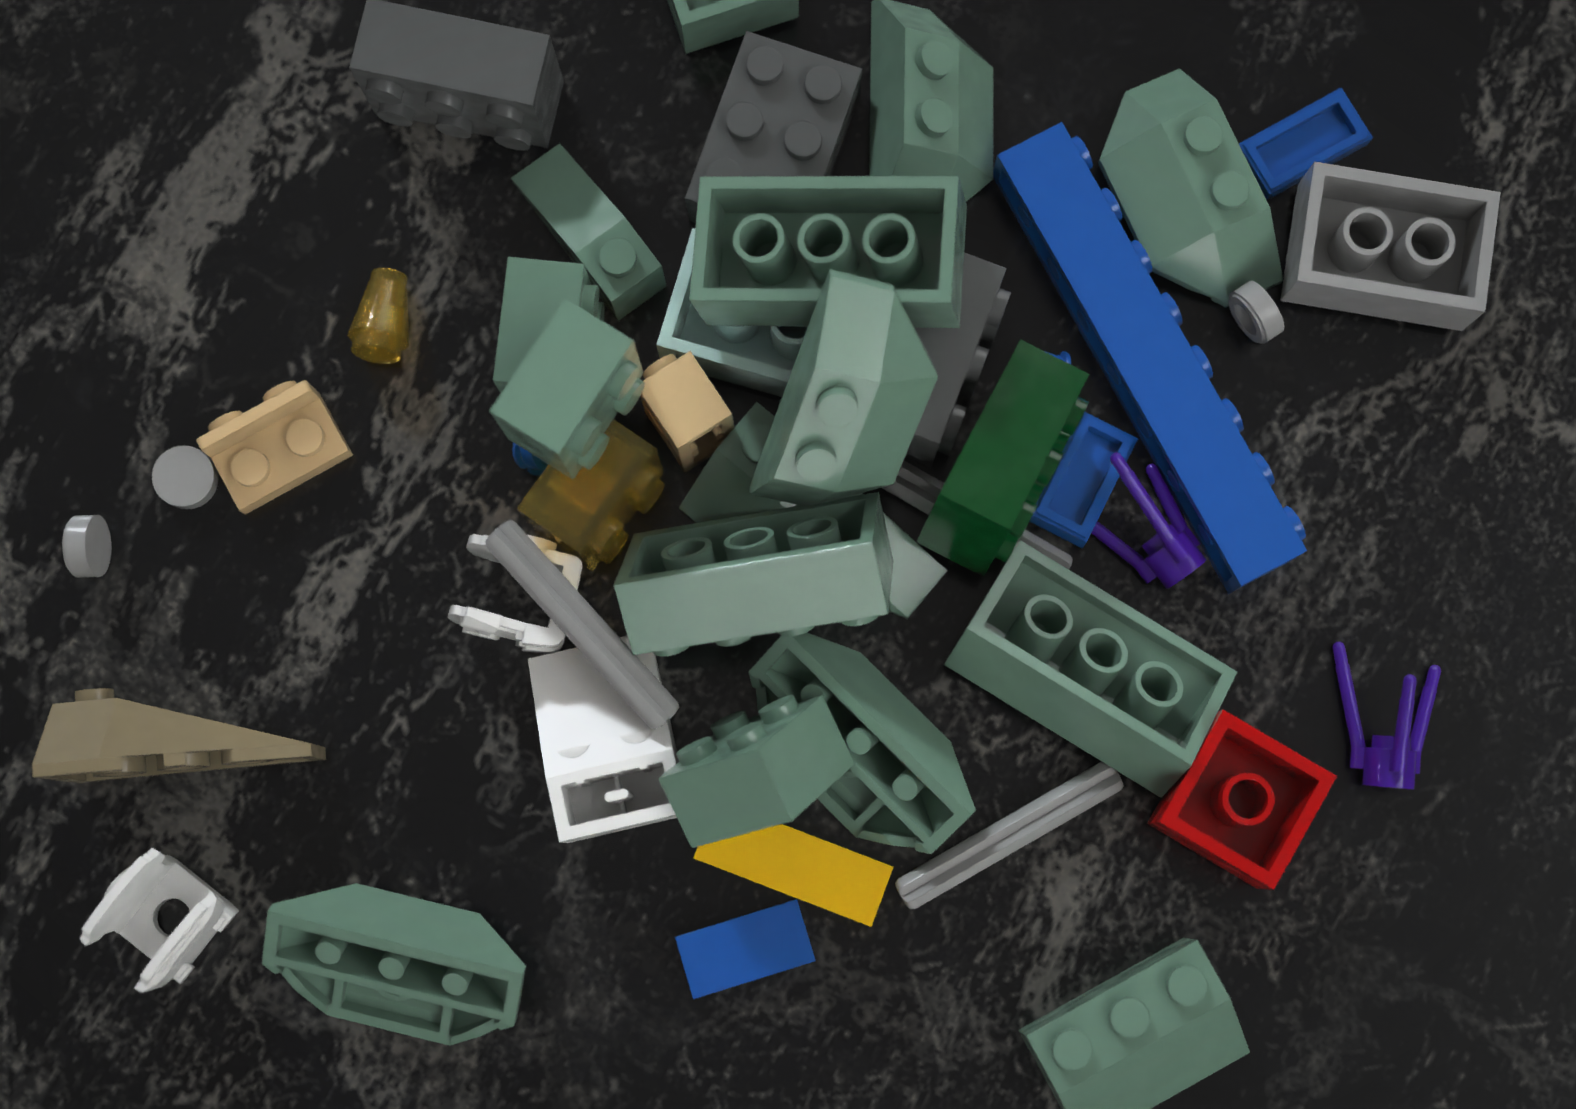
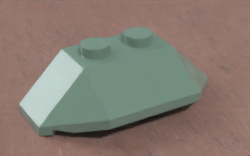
[869,0,993,202]
[1098,69,1283,307]
[749,269,938,506]
[749,632,976,854]
[262,883,526,1046]

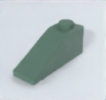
[511,144,667,321]

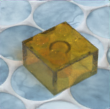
[517,419,665,571]

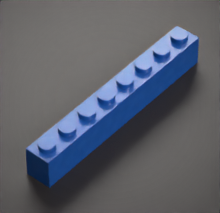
[993,122,1307,594]

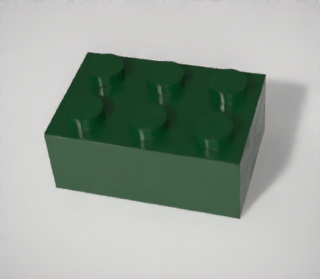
[917,339,1089,577]

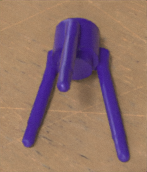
[1091,452,1207,589]
[1333,642,1441,789]

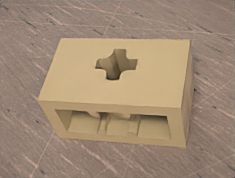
[640,351,734,473]

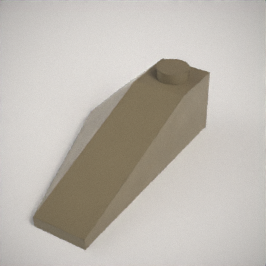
[32,688,326,783]

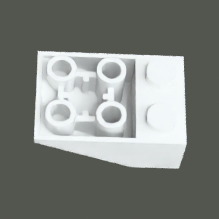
[528,636,679,843]

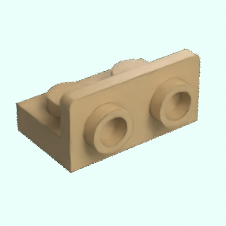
[196,380,353,515]

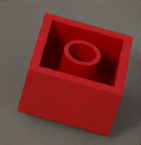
[1147,710,1337,890]

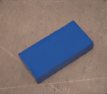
[1239,87,1373,200]
[1029,412,1138,548]
[675,899,816,999]

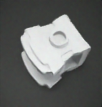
[448,534,582,654]
[79,848,239,993]

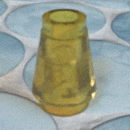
[348,268,409,364]

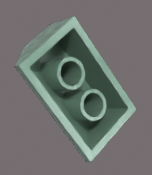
[1018,938,1250,1109]

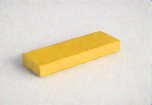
[693,824,894,927]

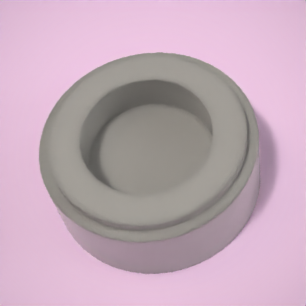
[1228,280,1284,344]
[152,446,219,509]
[62,515,111,578]

